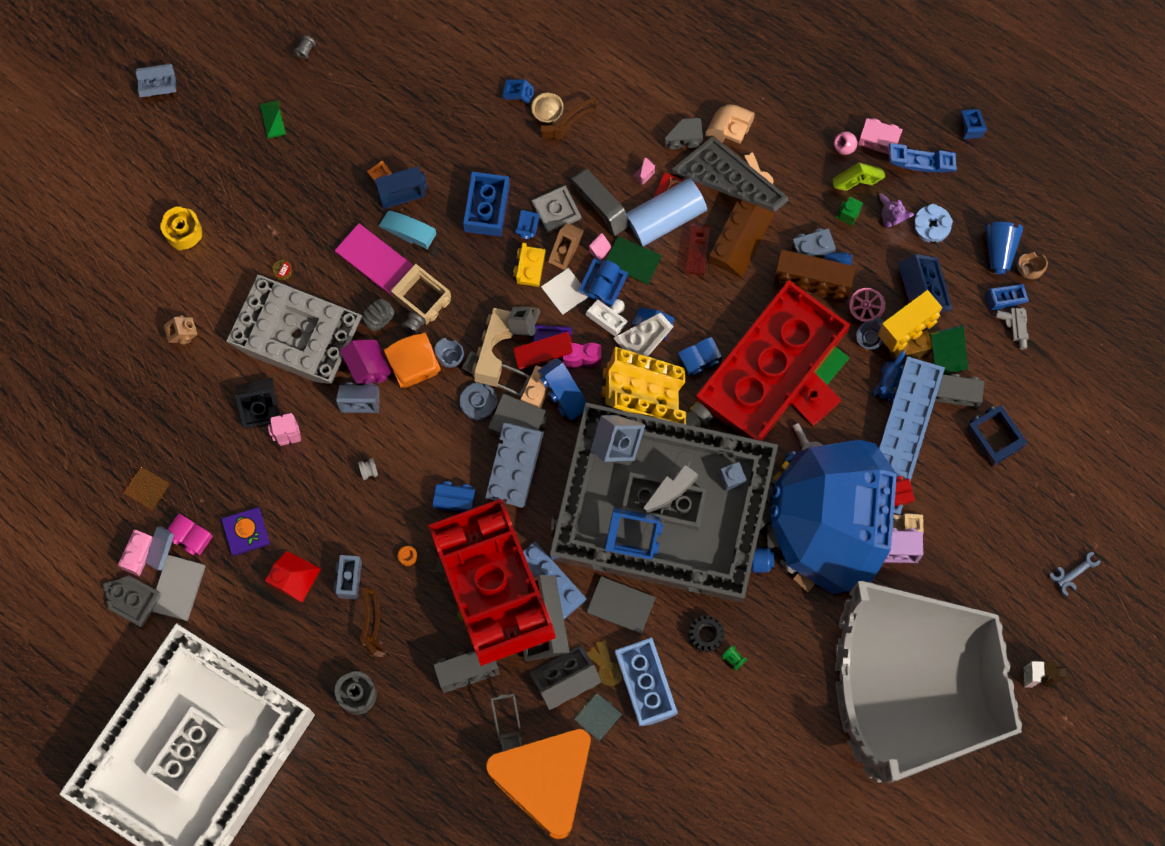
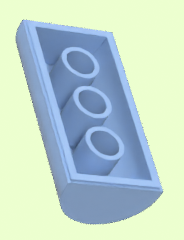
[626,178,707,247]
[615,637,678,726]

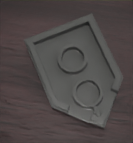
[103,575,161,627]

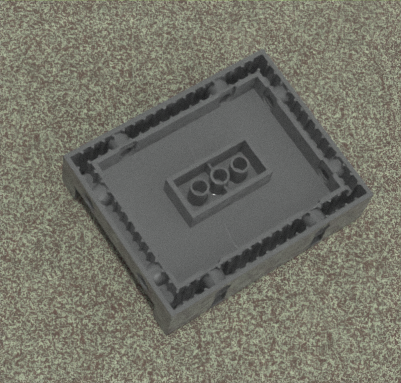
[550,403,778,603]

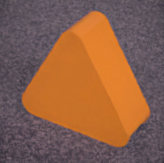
[487,729,591,839]

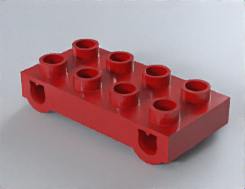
[428,499,556,666]

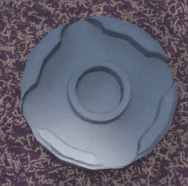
[460,383,498,421]

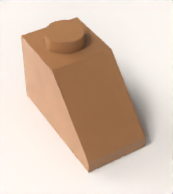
[548,223,584,270]

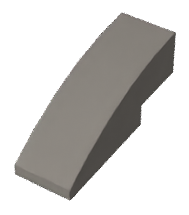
[643,465,698,513]

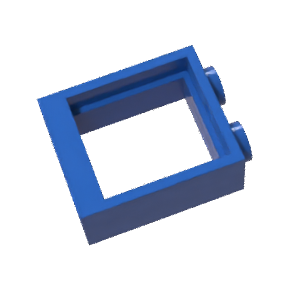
[605,508,663,560]

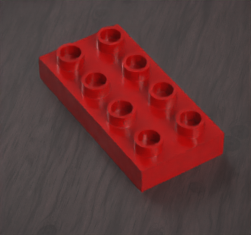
[696,280,850,441]

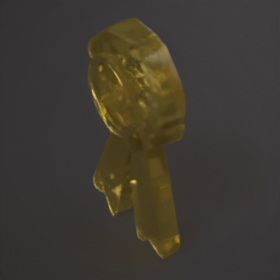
[587,639,623,687]

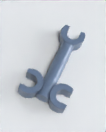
[1048,552,1101,597]

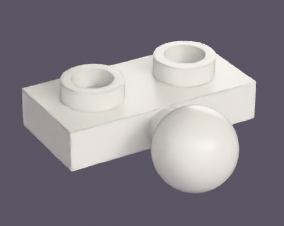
[586,299,628,337]

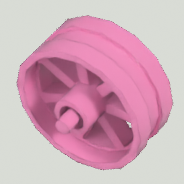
[849,288,885,322]

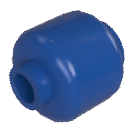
[751,547,774,573]

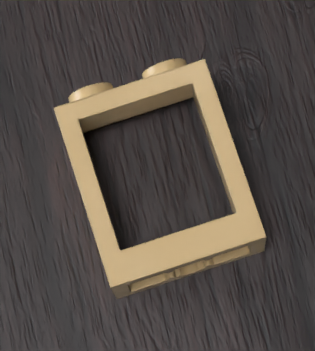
[391,264,451,325]

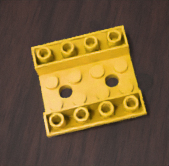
[606,347,686,424]

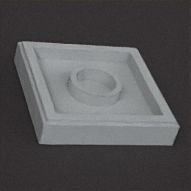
[532,185,581,234]

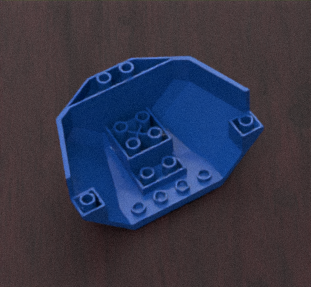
[770,440,897,595]

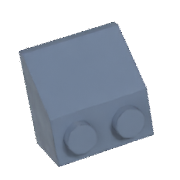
[337,383,380,413]
[591,415,645,462]

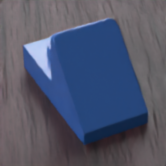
[961,109,986,139]

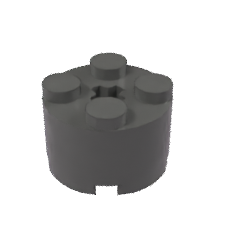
[335,671,377,715]

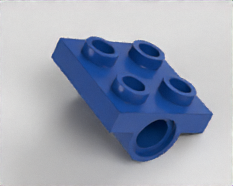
[578,258,628,306]

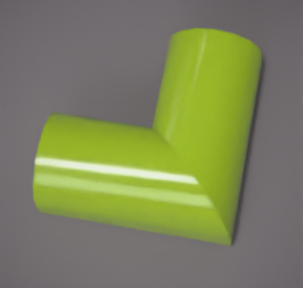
[833,163,885,191]

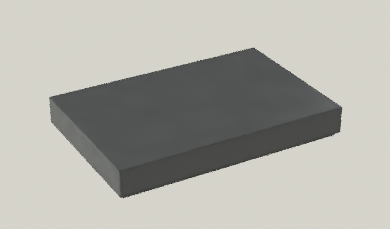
[587,577,656,635]

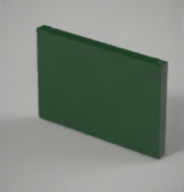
[606,236,662,285]
[930,325,969,375]

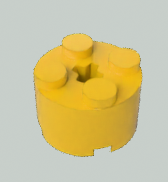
[161,207,202,250]

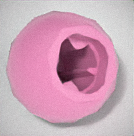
[834,132,857,155]

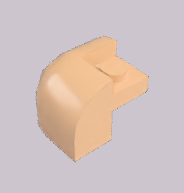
[706,104,754,144]

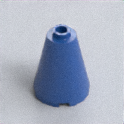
[985,222,1023,274]

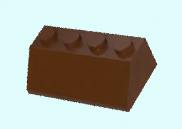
[709,199,774,278]

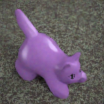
[879,193,914,229]

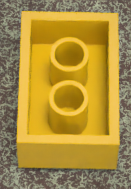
[878,290,942,353]

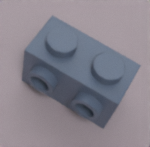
[334,555,362,600]

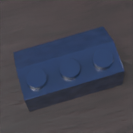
[898,254,953,313]

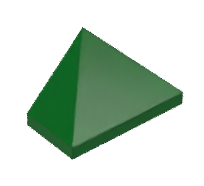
[260,100,286,139]

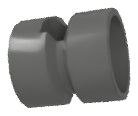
[686,401,713,428]

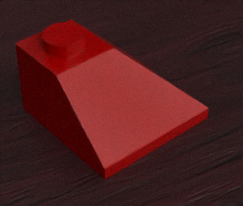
[265,551,321,603]

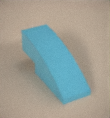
[379,210,436,249]

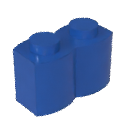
[677,337,722,377]

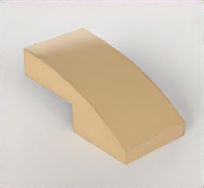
[893,514,923,532]

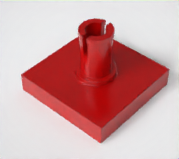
[791,373,841,427]

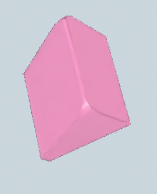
[589,233,611,260]

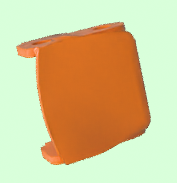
[384,332,441,388]

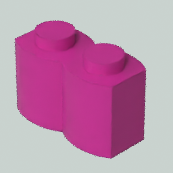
[563,343,601,368]
[167,514,213,555]

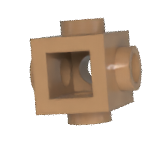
[164,316,197,344]

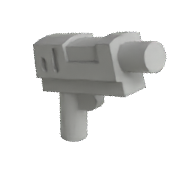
[996,307,1029,350]

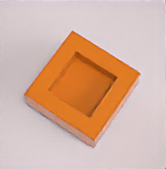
[367,161,392,184]

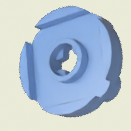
[914,204,953,242]

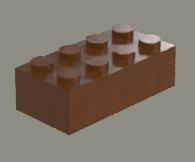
[774,250,856,300]

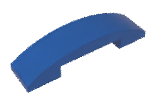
[888,143,957,172]

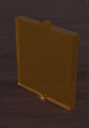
[124,467,170,511]

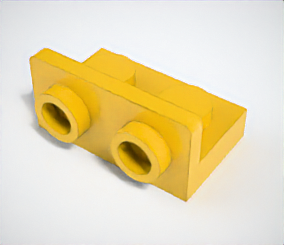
[514,243,545,287]

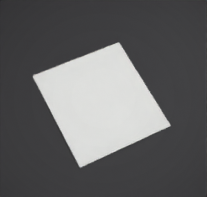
[541,268,587,315]

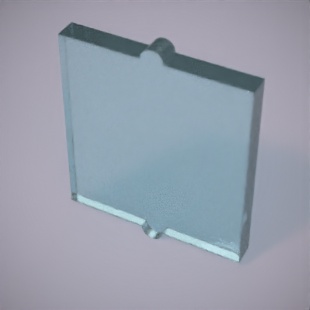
[575,693,622,741]

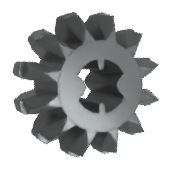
[362,299,395,331]

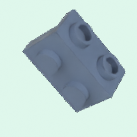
[136,64,176,97]
[792,228,836,257]

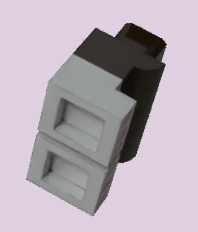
[1023,662,1066,687]

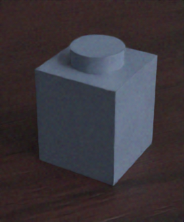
[719,462,746,491]

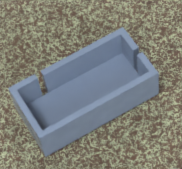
[486,422,544,508]

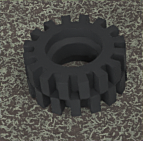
[689,615,725,653]

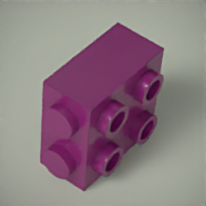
[340,340,393,384]

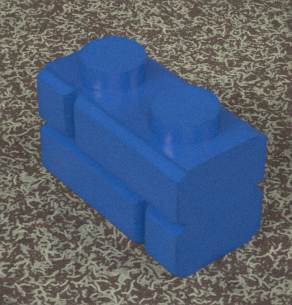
[433,481,476,513]

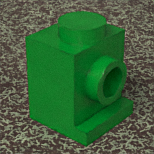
[836,197,863,226]

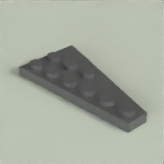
[672,136,788,212]

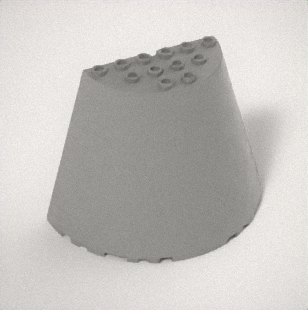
[835,581,1022,783]

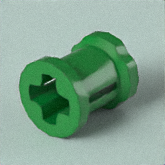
[721,645,747,671]

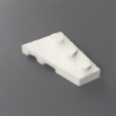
[613,313,673,357]

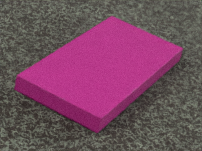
[335,224,414,297]

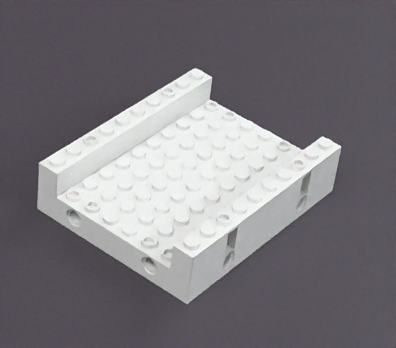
[59,624,315,846]

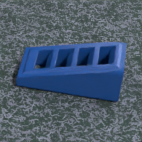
[985,284,1029,311]

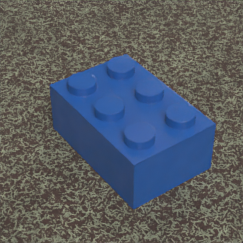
[463,172,510,237]

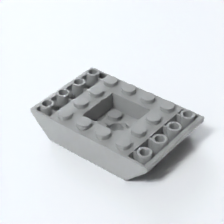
[227,275,362,384]

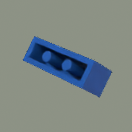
[538,358,587,421]

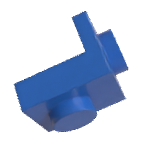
[515,209,540,239]

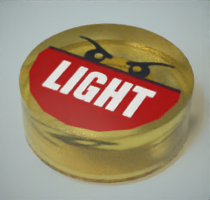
[273,260,292,280]

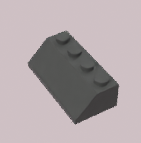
[523,575,569,661]

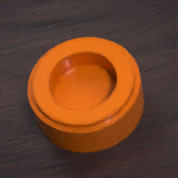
[398,546,418,566]

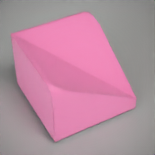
[633,157,655,185]

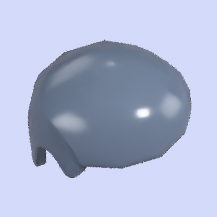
[434,338,464,367]

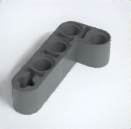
[570,168,630,237]

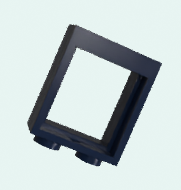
[375,166,428,209]
[967,405,1028,467]

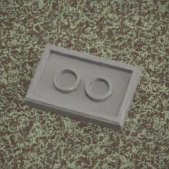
[152,555,206,622]

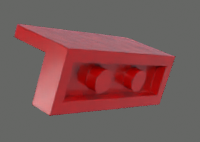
[514,332,573,369]

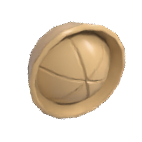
[531,93,564,123]

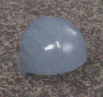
[856,316,884,350]

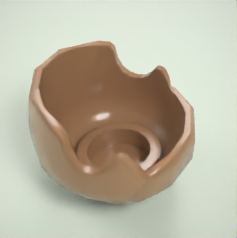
[1017,252,1048,280]

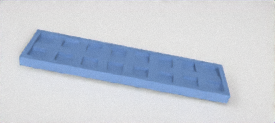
[879,357,945,515]

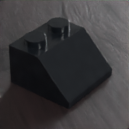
[235,378,281,429]

